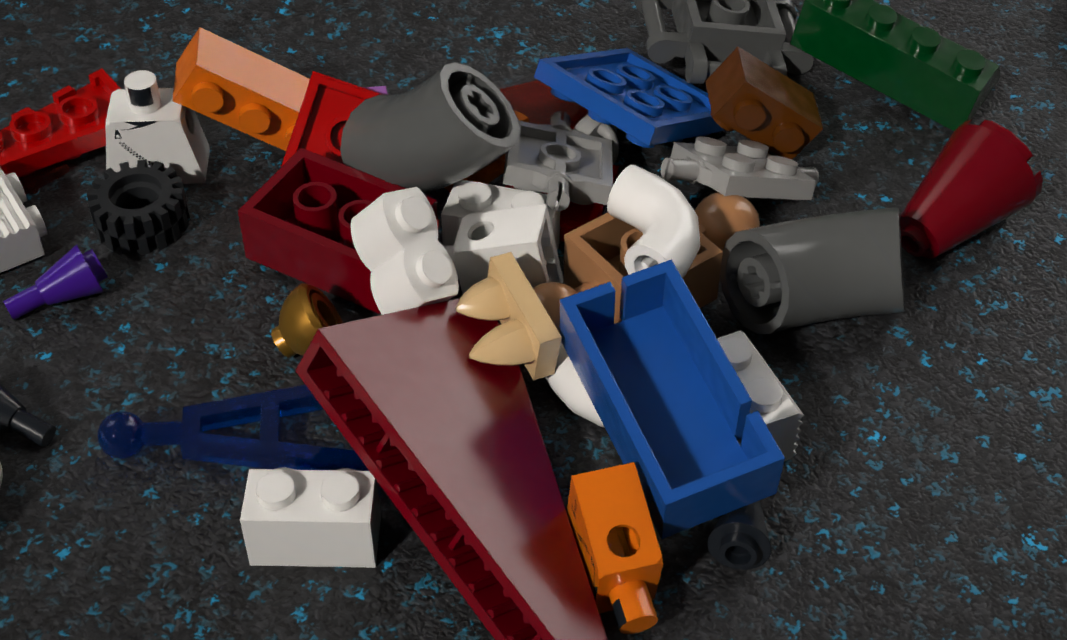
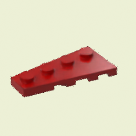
[0,68,121,177]

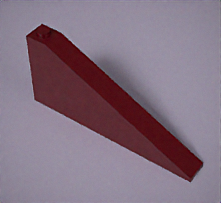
[295,298,608,640]

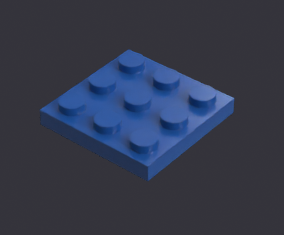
[534,48,725,148]

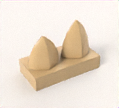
[456,252,562,381]

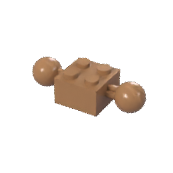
[533,192,760,333]

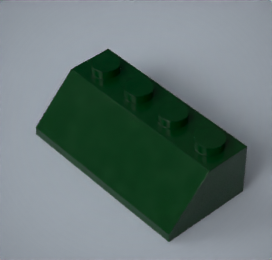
[790,0,1001,131]

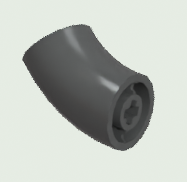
[340,62,520,193]
[720,208,905,334]

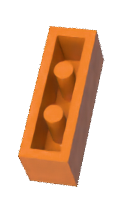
[172,27,310,151]

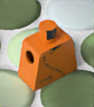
[567,462,663,634]

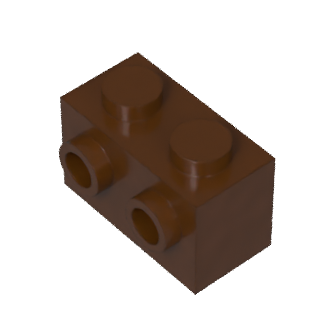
[705,46,823,160]

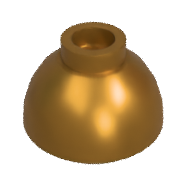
[271,283,343,358]

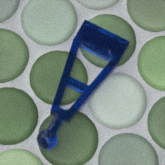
[97,385,369,471]

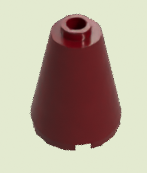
[900,120,1043,259]

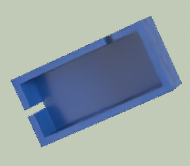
[560,259,785,539]

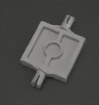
[503,111,613,211]
[661,137,819,200]

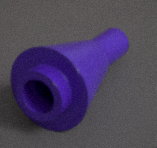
[3,244,108,320]

